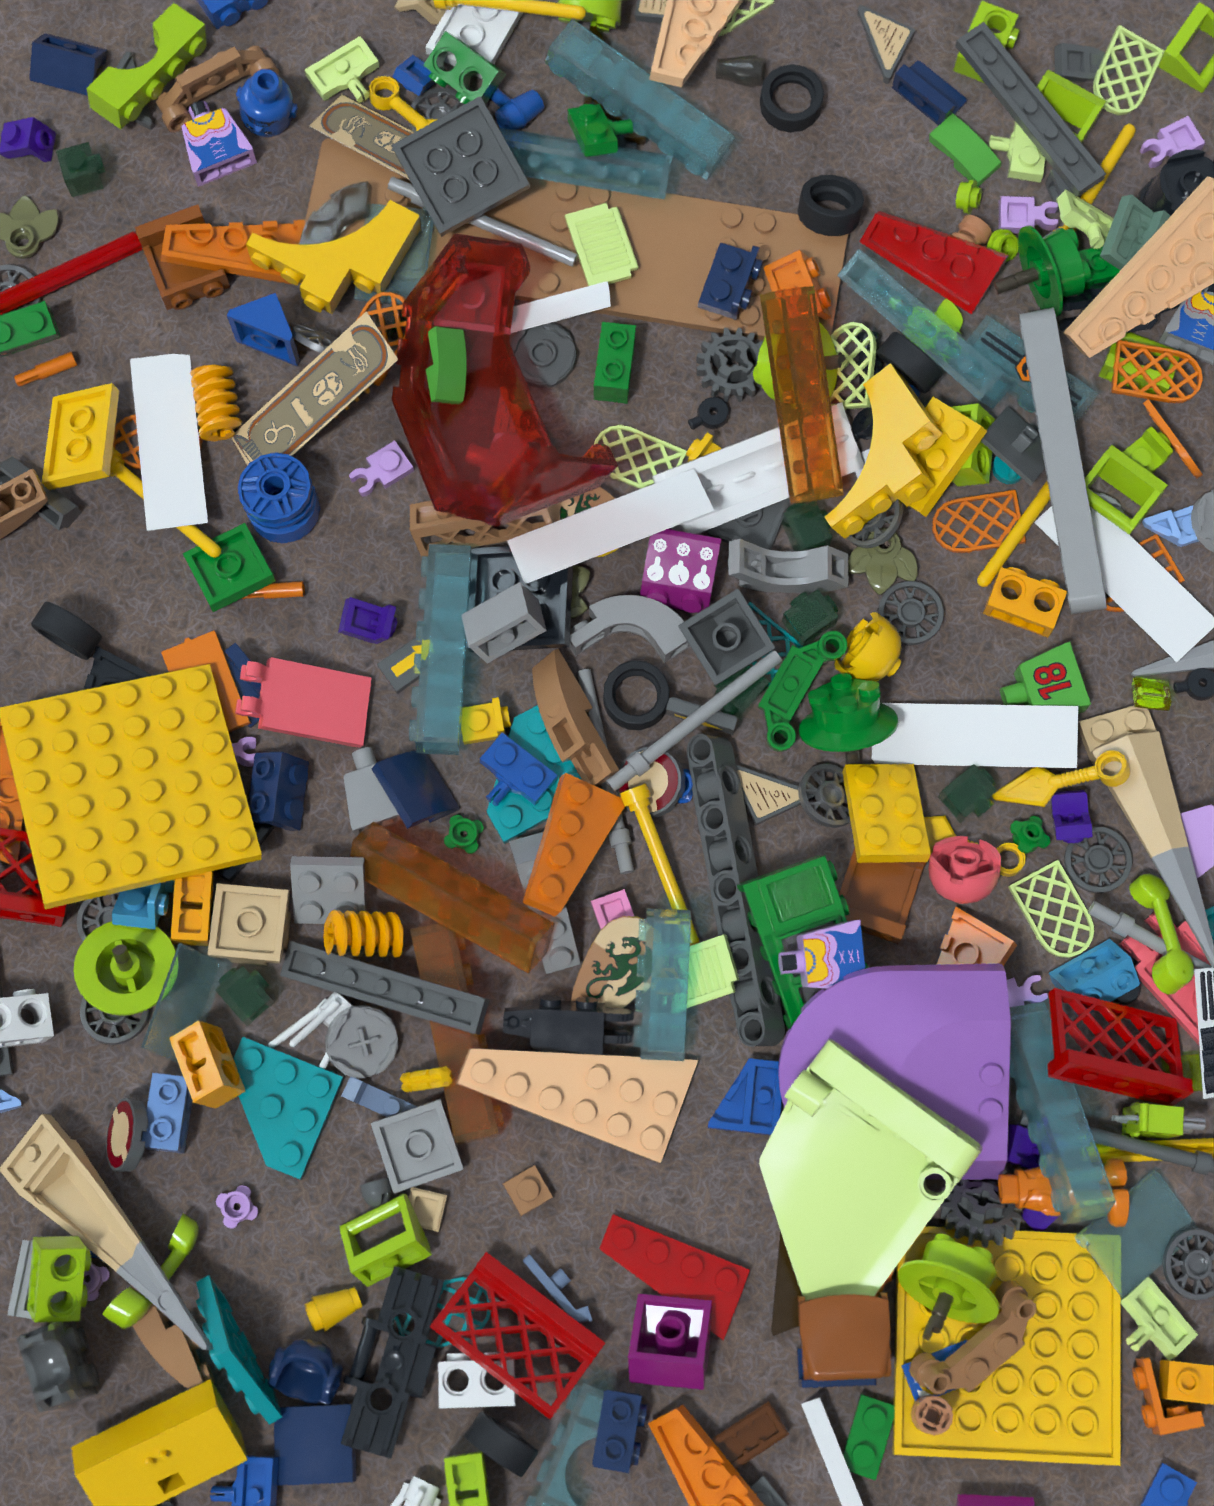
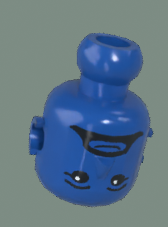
[236,69,298,137]

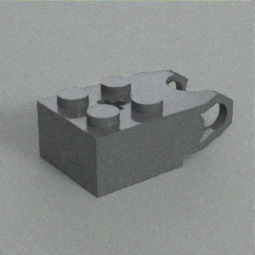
[17,1322,100,1412]

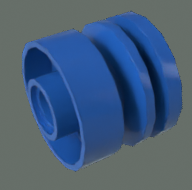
[238,453,320,543]

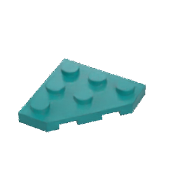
[487,705,582,844]
[233,1037,344,1180]
[196,1275,282,1425]

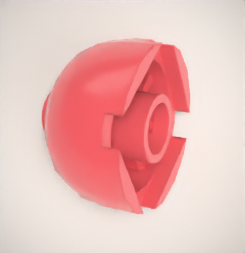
[928,836,1001,904]

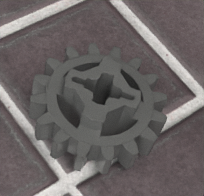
[696,327,763,402]
[940,1180,1022,1248]

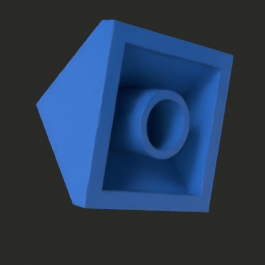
[227,293,300,367]

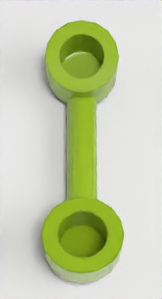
[1129,873,1194,995]
[102,1213,199,1329]

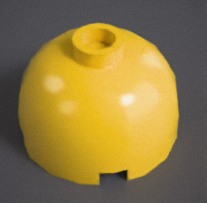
[834,612,902,682]

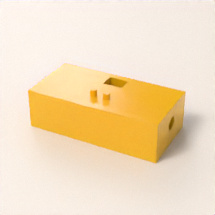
[71,1379,248,1506]

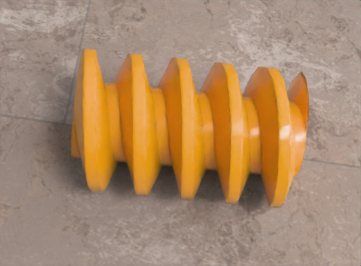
[190,365,242,441]
[323,910,404,957]

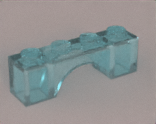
[525,1383,604,1506]

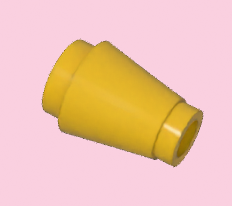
[304,1287,362,1332]

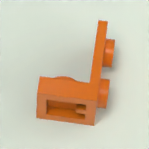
[1132,1357,1205,1435]

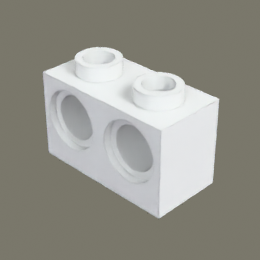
[0,989,54,1048]
[438,1352,516,1408]

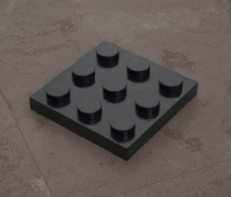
[466,546,573,653]

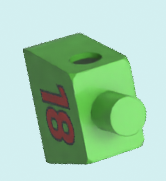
[1000,642,1091,714]

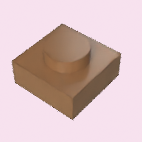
[503,1165,553,1216]

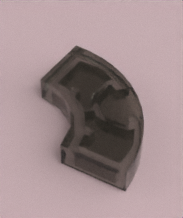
[299,181,372,245]

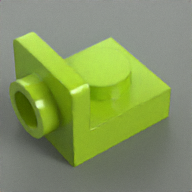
[1123,426,1173,473]

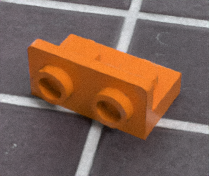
[763,250,832,324]

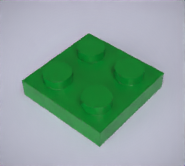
[182,523,276,612]

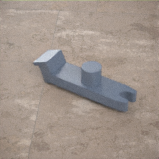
[341,1076,418,1117]
[523,1254,593,1323]

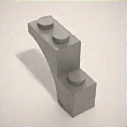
[509,832,580,974]

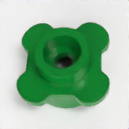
[444,815,484,854]
[1010,816,1050,853]

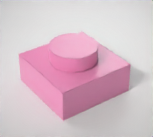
[591,889,634,930]

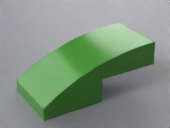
[929,113,1001,187]
[426,326,467,404]

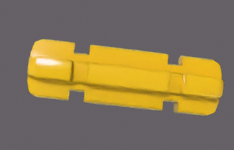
[400,1066,453,1093]

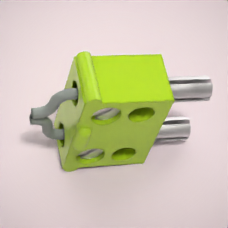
[1112,1102,1206,1139]

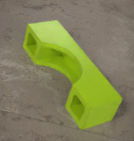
[87,3,207,130]

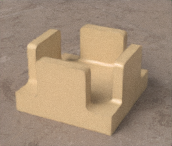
[207,883,291,966]

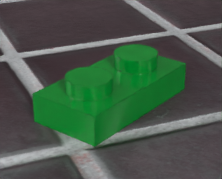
[843,1394,894,1480]

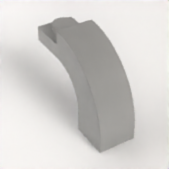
[728,539,848,593]
[569,595,691,663]

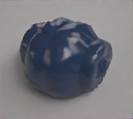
[268,1338,343,1405]

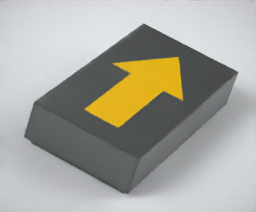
[377,625,454,694]
[666,697,737,735]

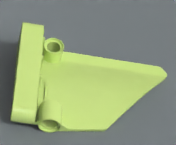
[759,1039,983,1301]

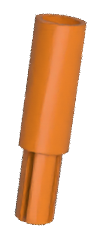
[14,351,78,387]
[241,581,305,599]

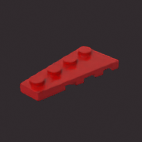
[859,211,1009,314]
[599,1215,750,1341]

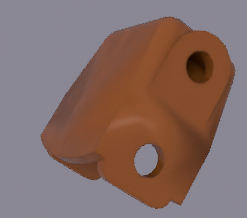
[797,1292,891,1381]

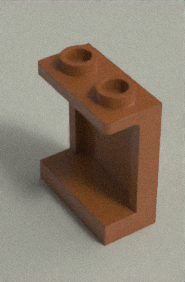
[134,204,230,310]
[831,846,926,944]

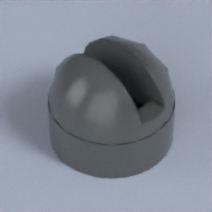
[360,1178,391,1207]

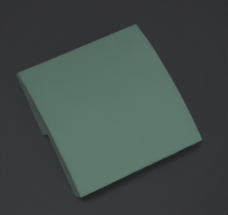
[1100,194,1171,270]

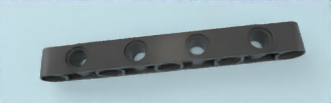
[687,734,785,1047]

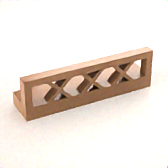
[410,479,554,557]

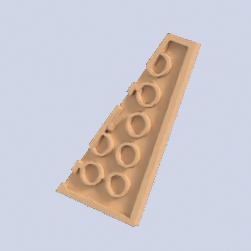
[649,0,743,87]
[1063,176,1214,358]
[456,1048,698,1163]

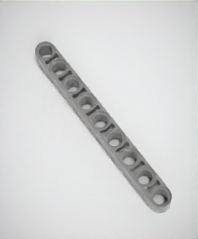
[1019,307,1107,615]

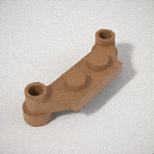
[156,46,279,133]
[909,1280,1036,1394]

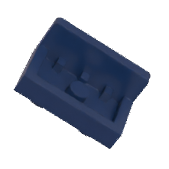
[248,752,309,831]
[592,1390,647,1473]

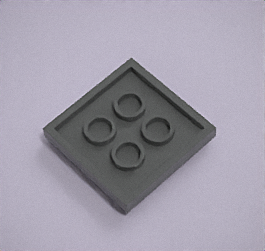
[391,96,530,237]

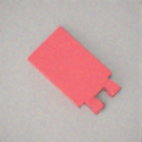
[235,657,372,748]
[1119,912,1210,1045]

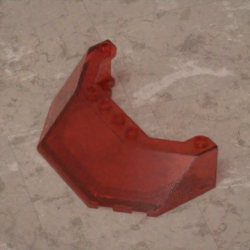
[391,233,618,526]

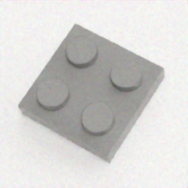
[290,856,367,924]
[371,1099,464,1193]

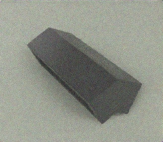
[0,456,82,530]

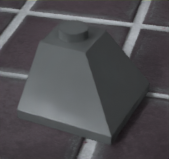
[678,589,776,686]

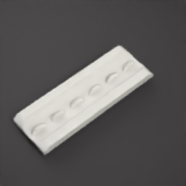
[652,402,864,534]

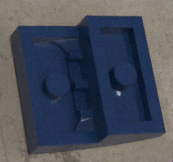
[372,749,460,829]
[274,1404,356,1486]

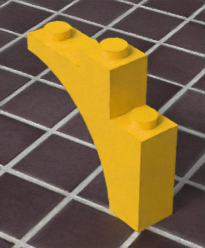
[246,200,421,314]
[825,363,943,539]

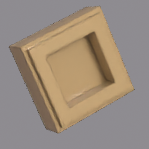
[403,1187,447,1232]

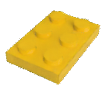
[42,383,119,490]
[909,397,987,517]
[842,764,931,863]

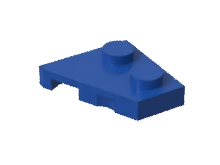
[708,1058,782,1136]

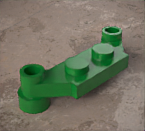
[757,631,847,752]

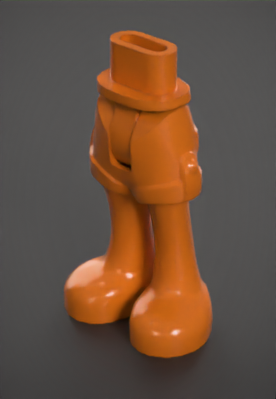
[998,1158,1129,1227]

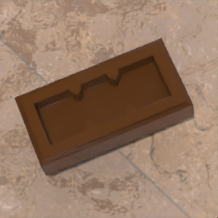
[711,1401,789,1469]

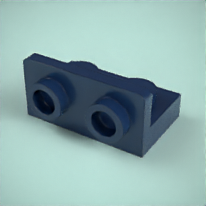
[698,242,763,320]

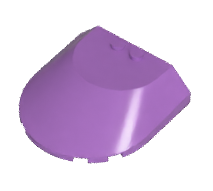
[778,964,1011,1180]

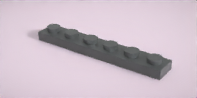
[955,22,1106,197]
[280,941,490,1035]

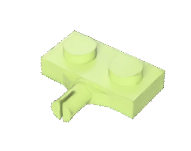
[305,36,379,103]
[988,121,1045,183]
[1057,189,1114,249]
[1121,1276,1198,1361]

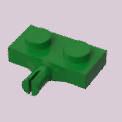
[567,104,633,157]

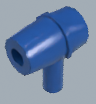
[490,87,544,133]

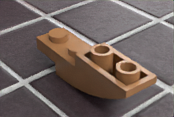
[0,469,48,539]
[532,649,619,787]
[131,1285,215,1389]

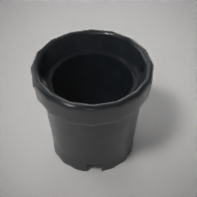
[1137,150,1214,215]

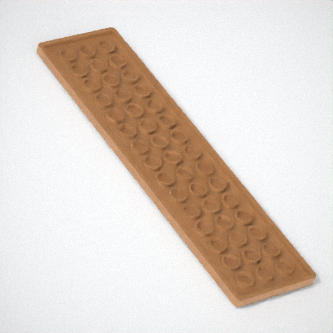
[302,138,848,340]

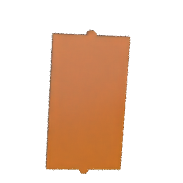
[161,630,251,732]

